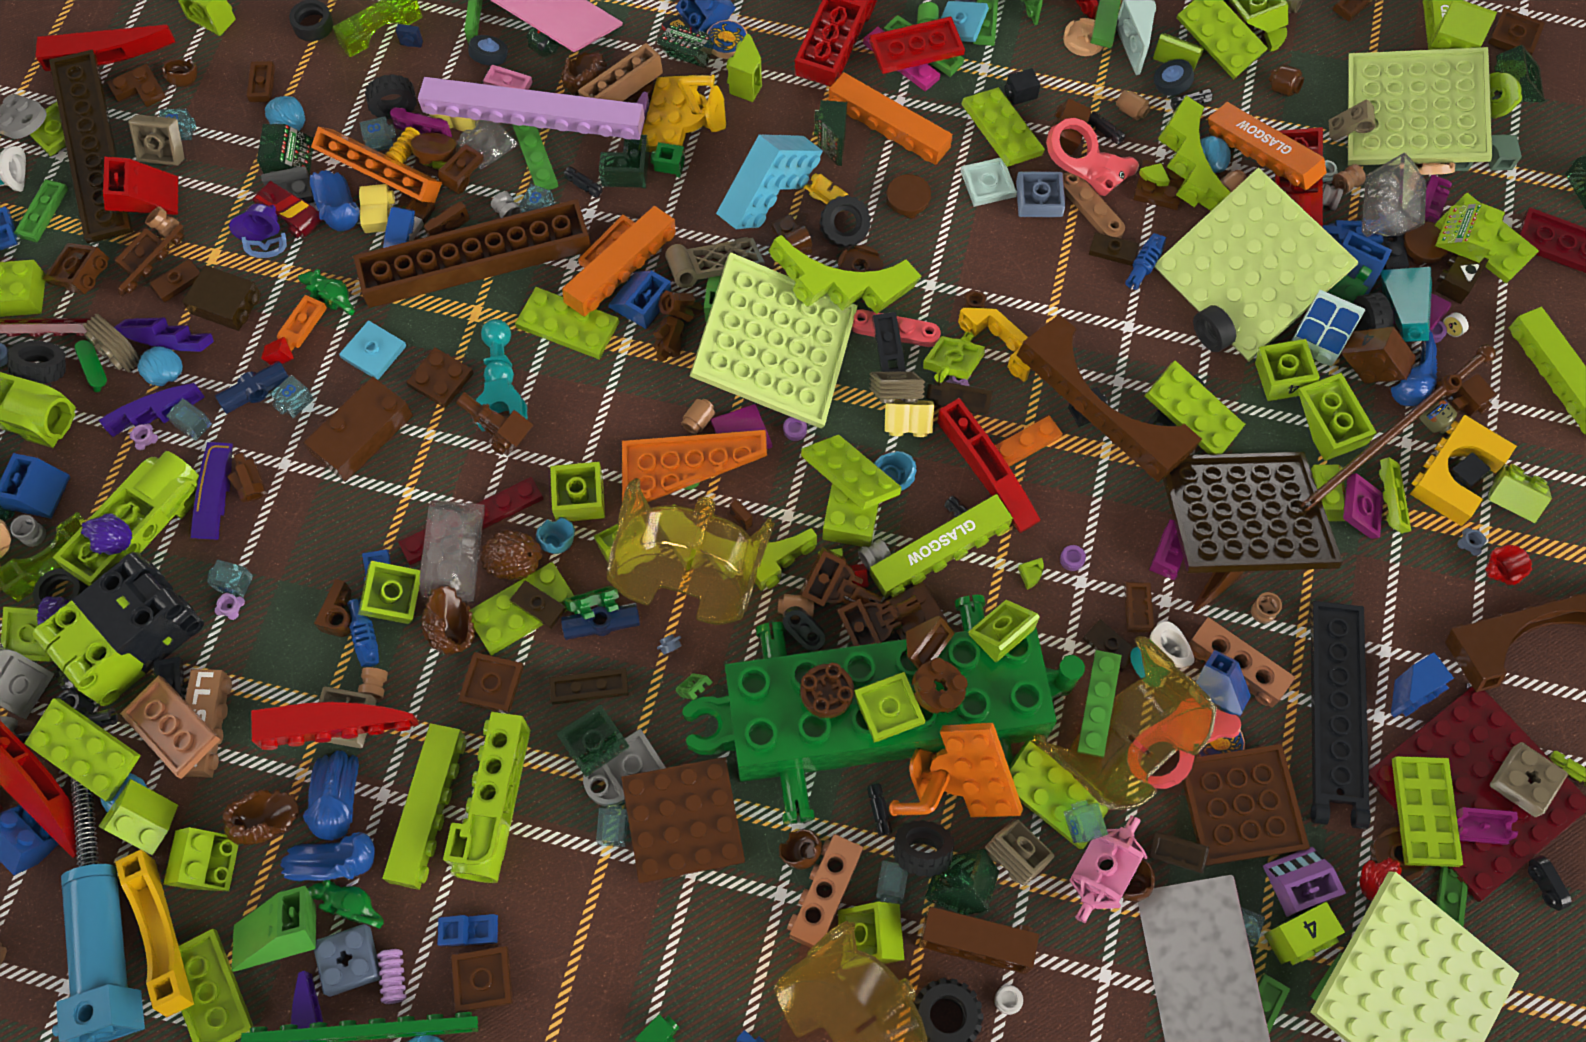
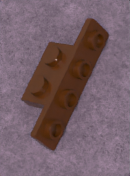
[115,224,185,297]

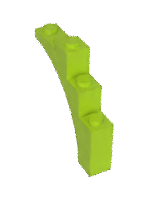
[1158,95,1231,211]
[768,235,921,314]
[654,504,817,591]

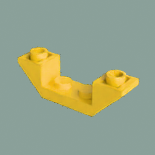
[958,308,1031,382]

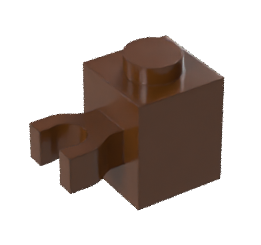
[1451,374,1497,417]

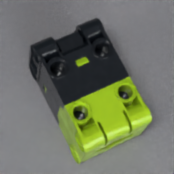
[32,552,204,706]

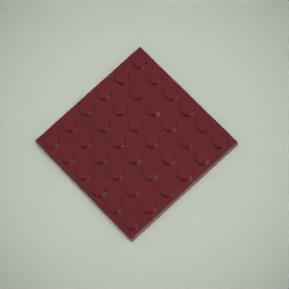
[1369,687,1586,902]

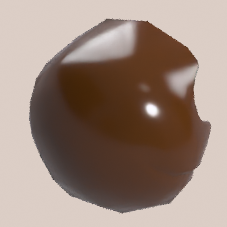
[162,59,197,87]
[779,829,822,870]
[1122,859,1155,902]

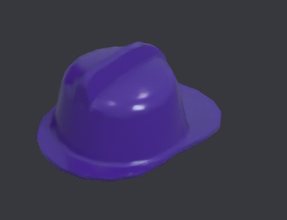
[229,203,280,241]

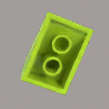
[1298,373,1377,461]

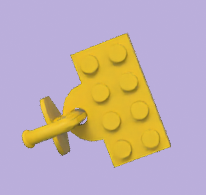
[638,74,726,152]

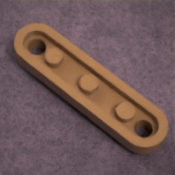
[1063,172,1125,239]

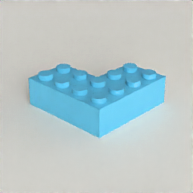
[716,135,823,229]

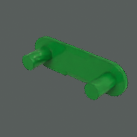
[75,340,107,392]

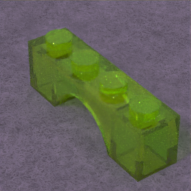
[333,0,423,57]
[0,512,87,602]

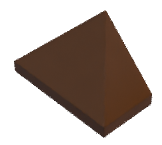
[906,616,955,669]

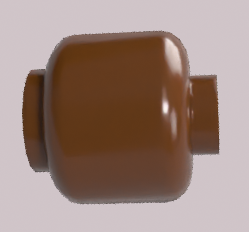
[1269,65,1304,97]

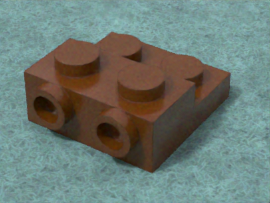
[43,243,110,294]

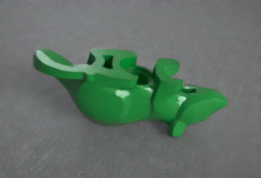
[298,269,355,316]
[307,880,384,929]

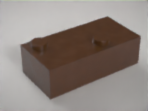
[303,376,413,482]
[919,907,1040,975]

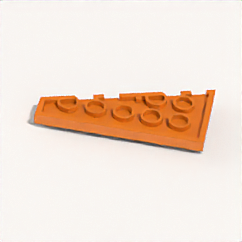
[622,430,767,511]

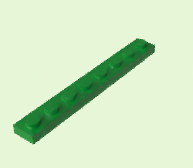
[241,1012,478,1042]

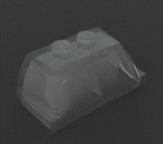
[1361,152,1426,237]
[420,500,485,603]

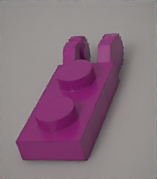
[390,107,452,137]

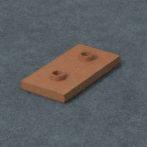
[120,675,221,779]

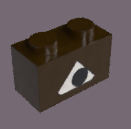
[1436,253,1489,304]

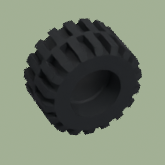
[911,978,983,1042]

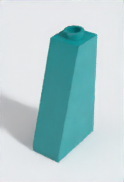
[1381,267,1432,342]

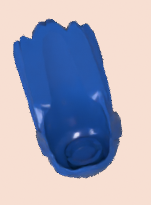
[310,170,360,231]
[1391,331,1438,406]
[303,750,359,841]
[280,832,375,881]

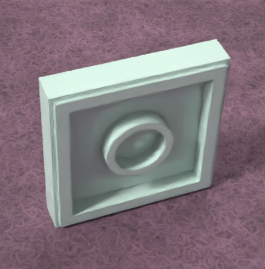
[961,158,1017,207]

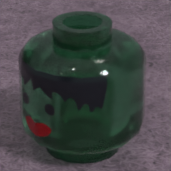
[526,27,559,57]

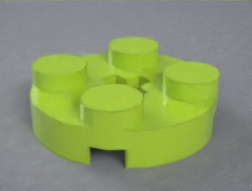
[1489,72,1522,119]

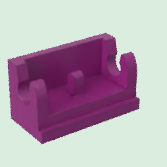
[1412,175,1452,223]
[1149,519,1183,581]
[1456,807,1518,845]

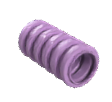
[377,949,406,1004]

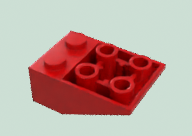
[103,157,178,215]

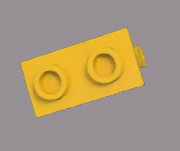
[804,173,848,212]

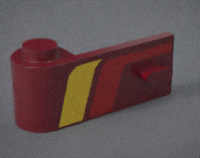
[252,181,322,239]

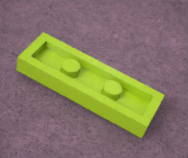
[1379,457,1411,534]

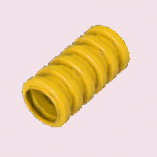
[385,127,420,163]

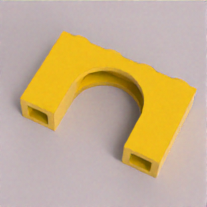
[1410,415,1517,526]

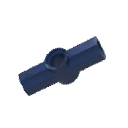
[215,361,290,414]
[561,603,640,640]

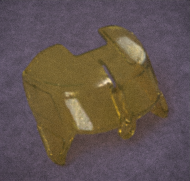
[607,478,775,625]
[1032,636,1217,810]
[774,921,927,1042]

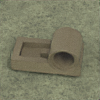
[1329,99,1375,141]

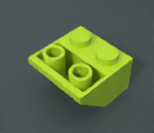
[726,34,762,102]
[1488,464,1552,523]
[163,827,239,892]

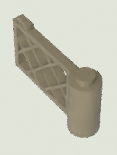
[665,237,765,288]

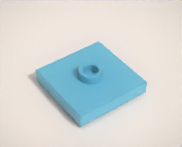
[941,1,989,42]
[339,320,406,380]

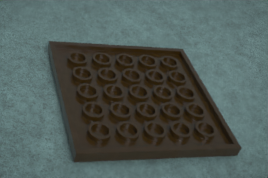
[1163,452,1343,573]

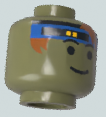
[1419,398,1457,434]

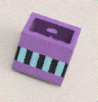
[1263,847,1346,917]

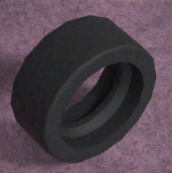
[289,0,334,42]
[1193,305,1236,352]
[33,568,88,608]

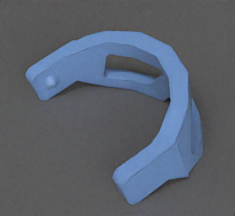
[241,233,287,258]

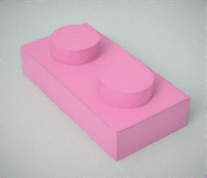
[483,65,533,90]

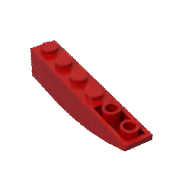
[35,25,175,71]
[937,398,1041,533]
[251,702,419,750]
[0,721,79,858]

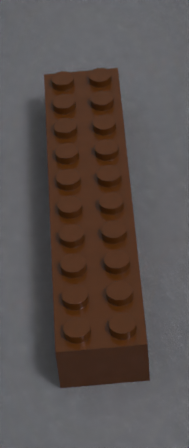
[353,199,591,308]

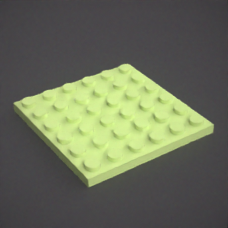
[1348,47,1492,165]
[1154,167,1358,362]
[690,252,858,429]
[1310,872,1519,1042]

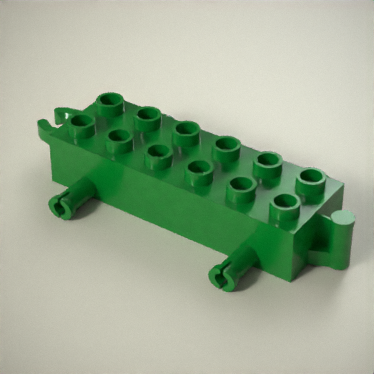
[682,595,1085,825]

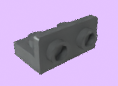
[261,166,314,202]

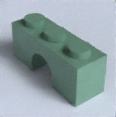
[1445,134,1522,171]

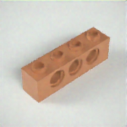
[1189,617,1296,708]
[787,834,864,952]

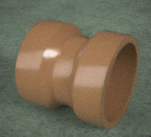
[1333,164,1366,194]
[145,206,179,239]
[1251,592,1282,624]
[358,667,388,700]

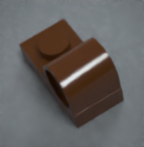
[438,144,484,194]
[771,214,812,255]
[314,579,352,637]

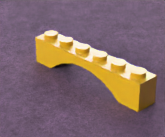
[115,849,194,1017]

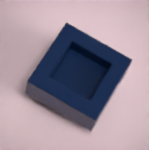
[396,24,423,48]

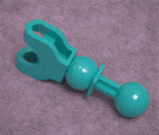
[476,319,528,432]

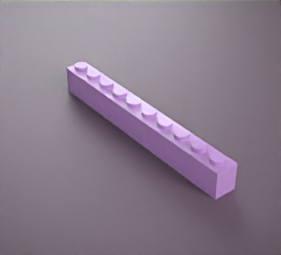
[418,77,645,140]

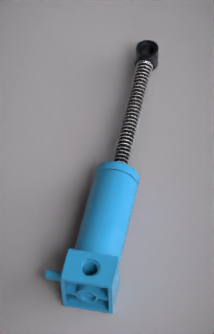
[52,690,145,1042]

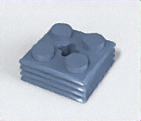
[1016,172,1065,217]
[314,924,382,997]

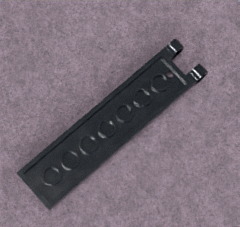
[1310,601,1371,830]

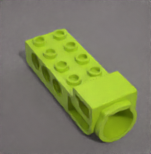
[0,372,77,448]
[53,451,199,586]
[443,712,531,883]

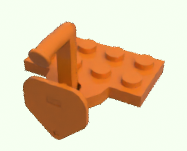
[889,723,1023,817]

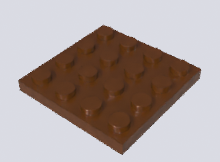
[1178,744,1310,866]
[621,757,745,884]

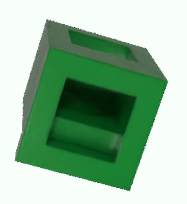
[651,142,685,178]
[635,1014,680,1042]

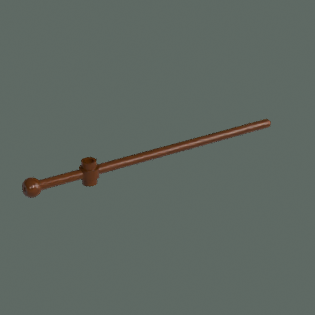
[1301,344,1496,511]

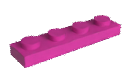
[863,27,940,92]

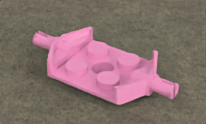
[1069,815,1147,923]

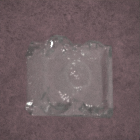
[456,120,519,170]

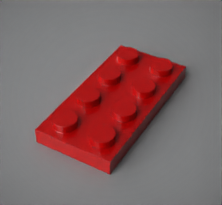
[869,16,965,74]

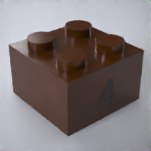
[1341,327,1416,383]

